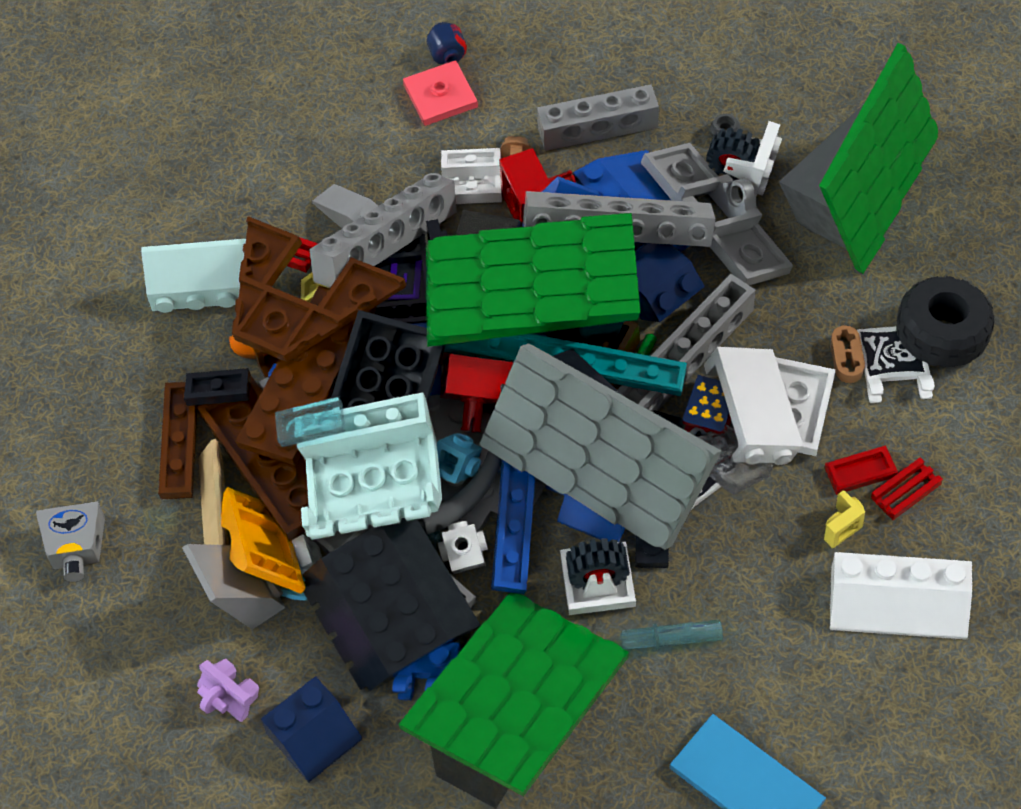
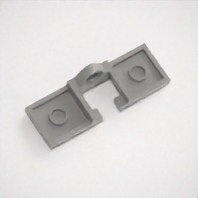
[641,143,793,285]

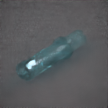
[620,619,723,650]

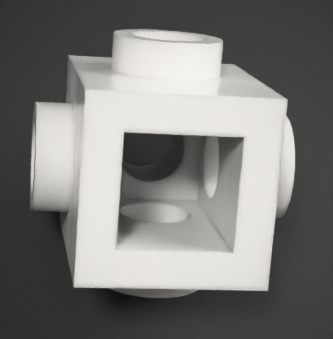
[438,521,488,574]

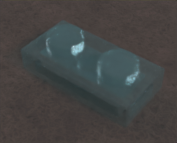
[275,397,346,447]

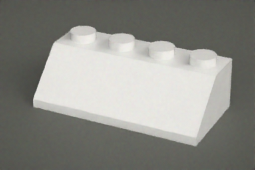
[830,552,972,640]

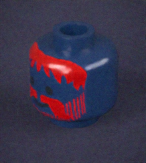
[426,22,467,64]

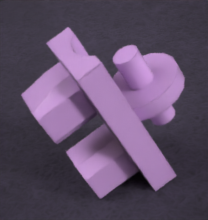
[197,658,259,722]

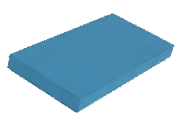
[670,714,826,809]

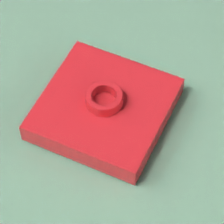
[403,60,478,126]

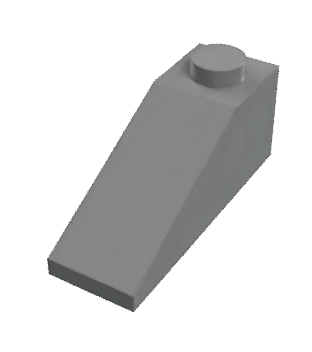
[312,184,378,228]

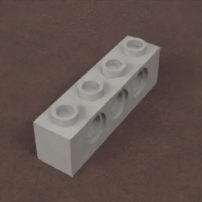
[537,84,659,151]

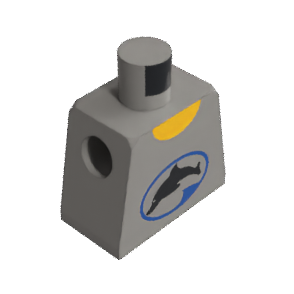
[36,501,105,582]

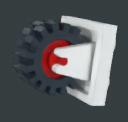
[706,121,782,196]
[560,538,636,615]

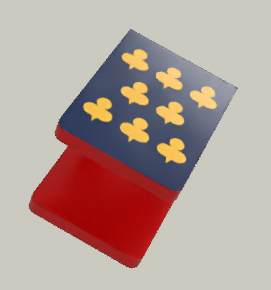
[682,375,731,448]

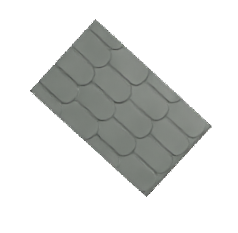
[479,343,722,550]

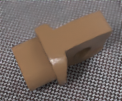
[500,136,531,158]

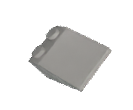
[182,544,286,629]

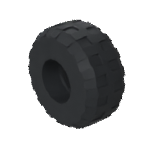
[896,276,994,368]

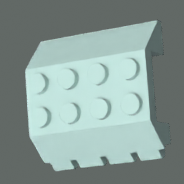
[295,392,442,540]

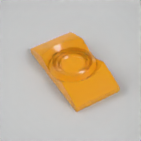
[221,487,306,594]

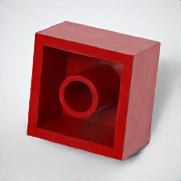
[499,148,576,228]
[440,354,514,433]

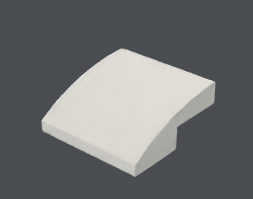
[441,148,502,204]

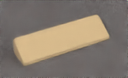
[198,439,229,545]

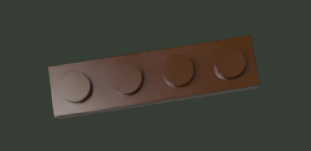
[158,382,198,499]

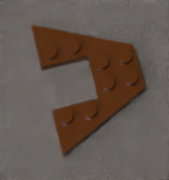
[232,216,407,362]

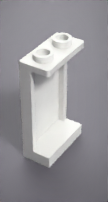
[704,347,803,465]

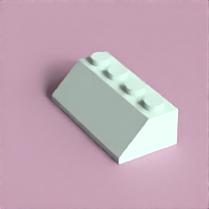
[141,239,273,313]

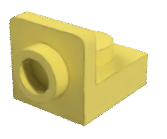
[824,490,865,549]

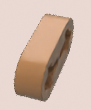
[830,326,865,383]

